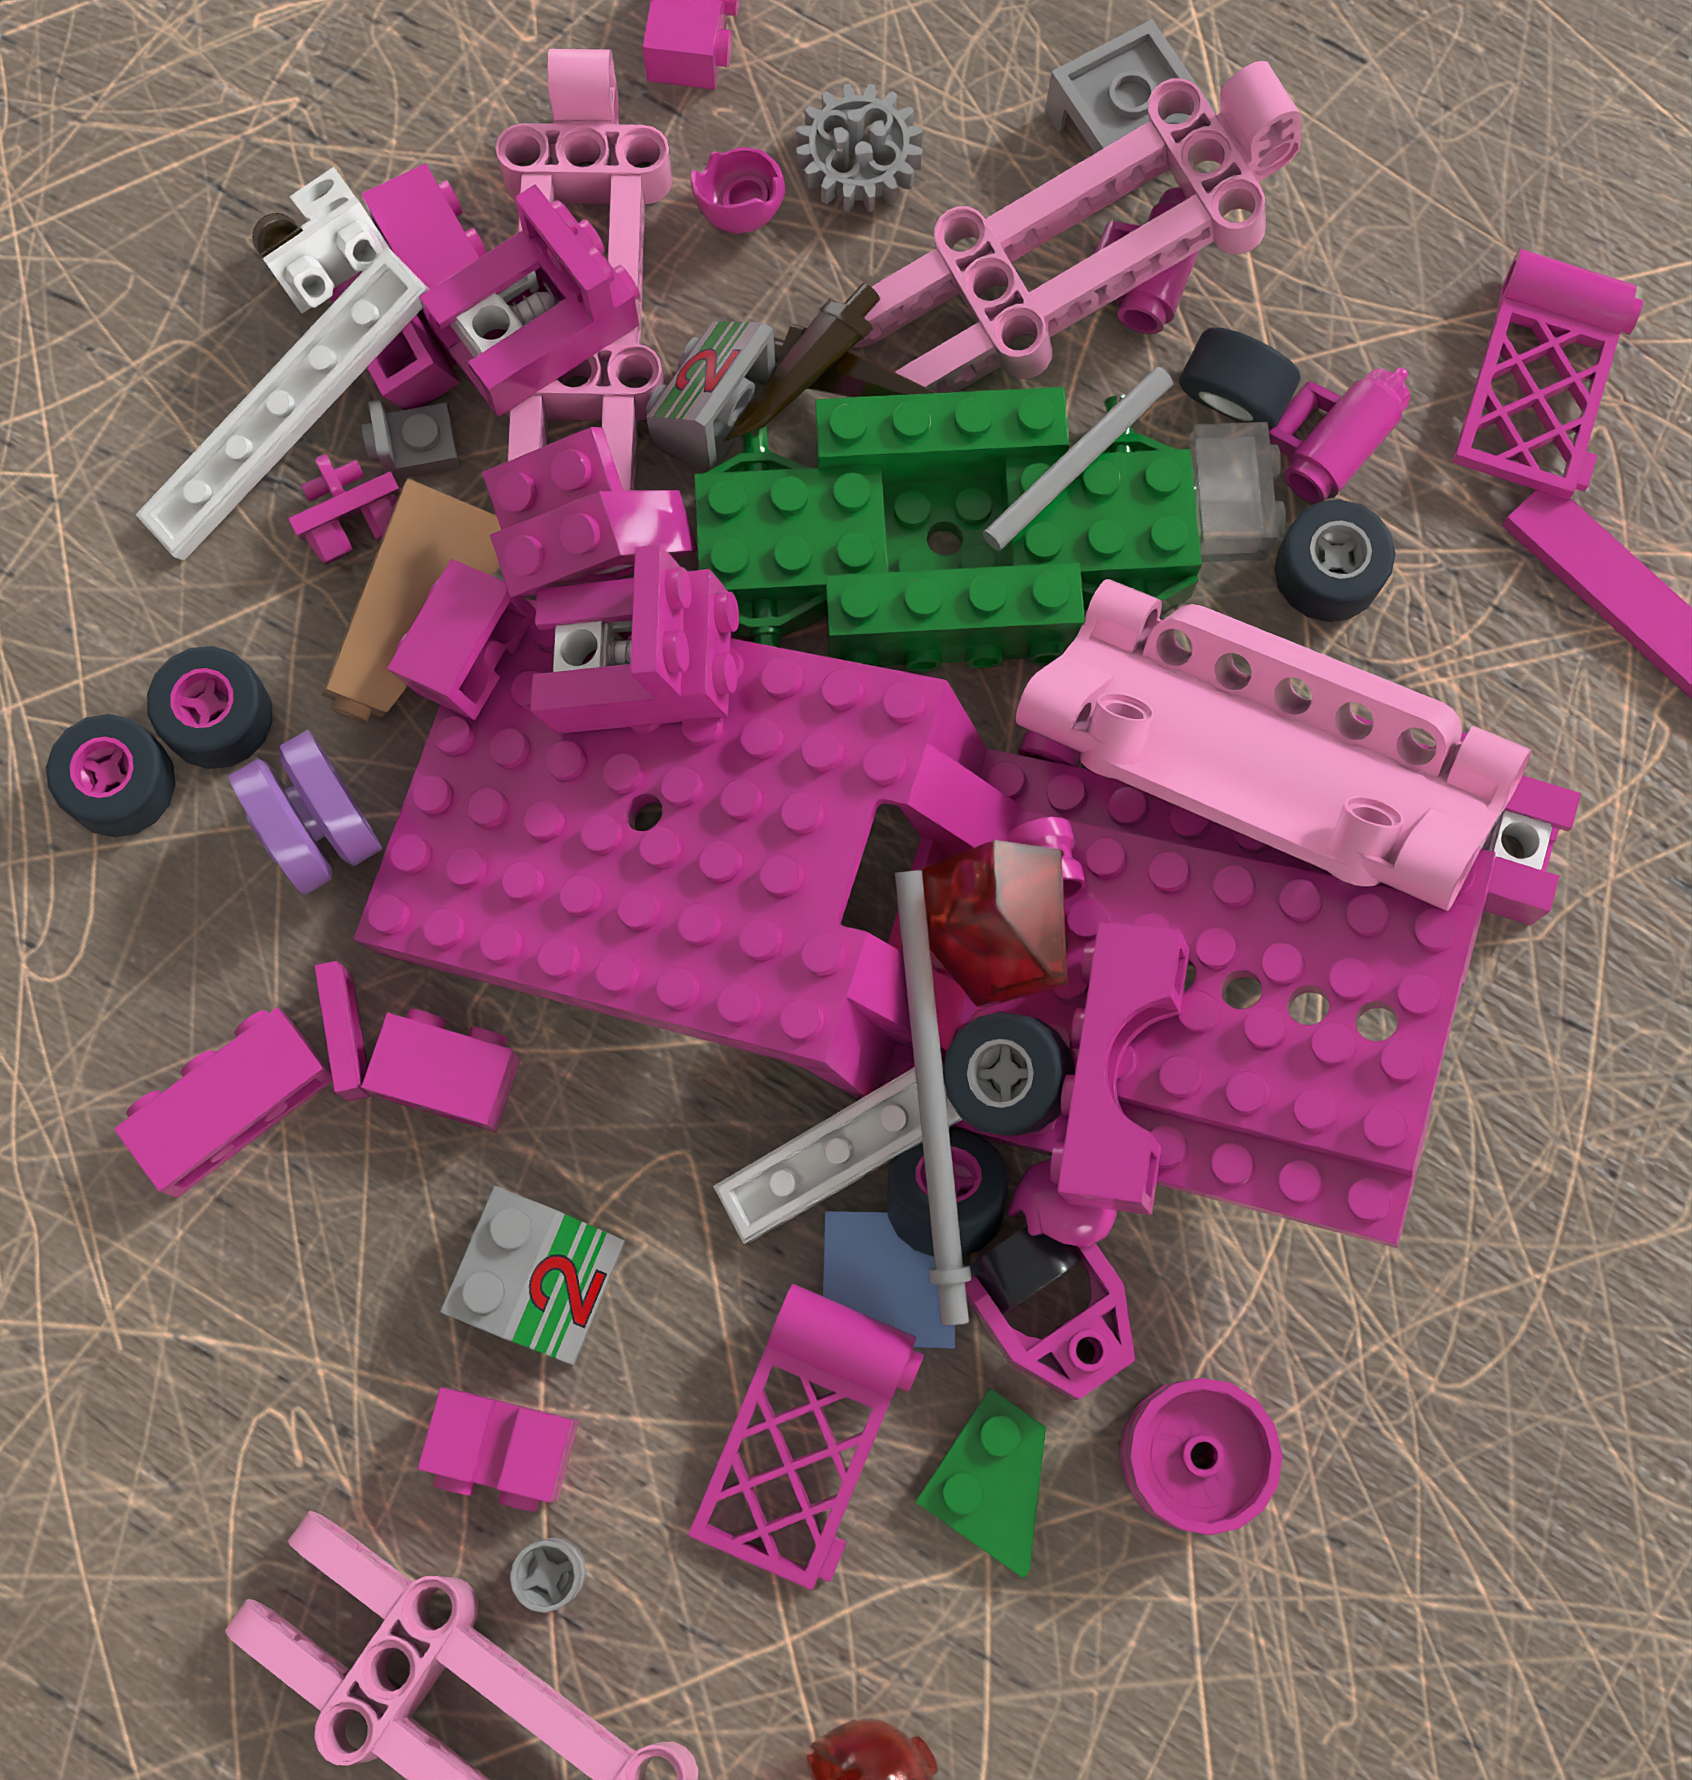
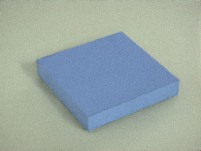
[823,1211,955,1349]

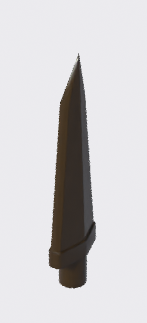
[723,283,880,442]
[774,324,937,397]

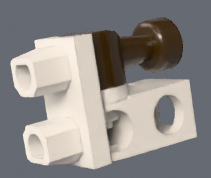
[252,167,392,314]

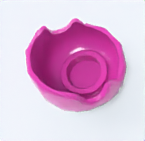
[690,147,786,234]
[1007,1158,1117,1247]

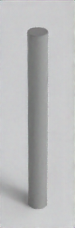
[982,367,1173,551]

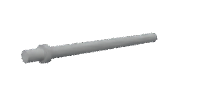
[895,871,971,1325]

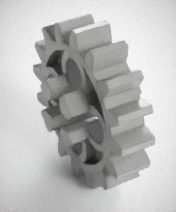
[796,84,923,212]

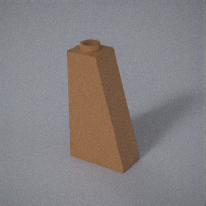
[321,478,501,723]

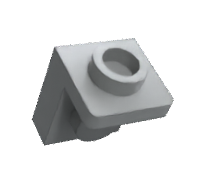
[362,399,460,479]

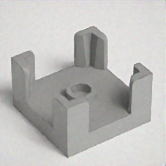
[1045,19,1215,153]

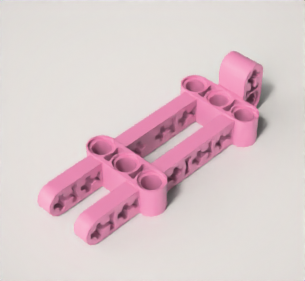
[495,49,673,491]
[854,61,1301,393]
[225,1511,698,1780]

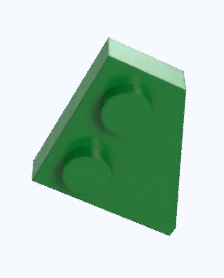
[915,1388,1046,1579]

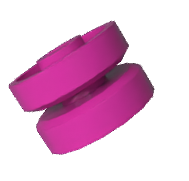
[1118,1378,1283,1535]

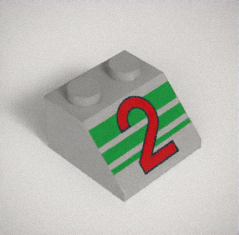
[645,321,775,473]
[440,1185,625,1365]

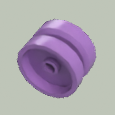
[228,729,383,896]

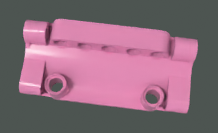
[1016,579,1531,911]

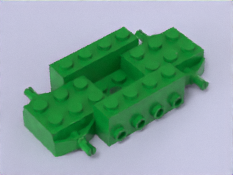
[695,387,1202,672]

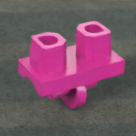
[288,453,400,565]

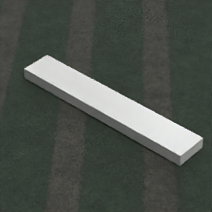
[136,247,430,561]

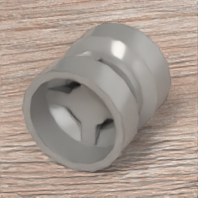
[510,1537,587,1613]

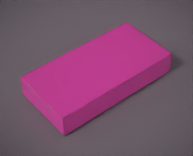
[314,961,370,1102]

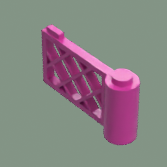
[1451,248,1643,500]
[688,1283,924,1590]

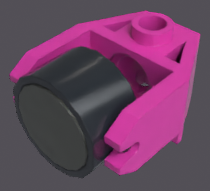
[965,1225,1136,1400]

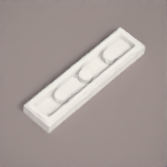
[713,1062,962,1244]

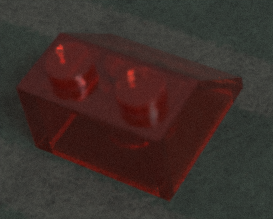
[917,840,1068,1008]

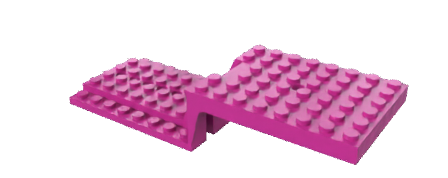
[353,599,1496,1249]

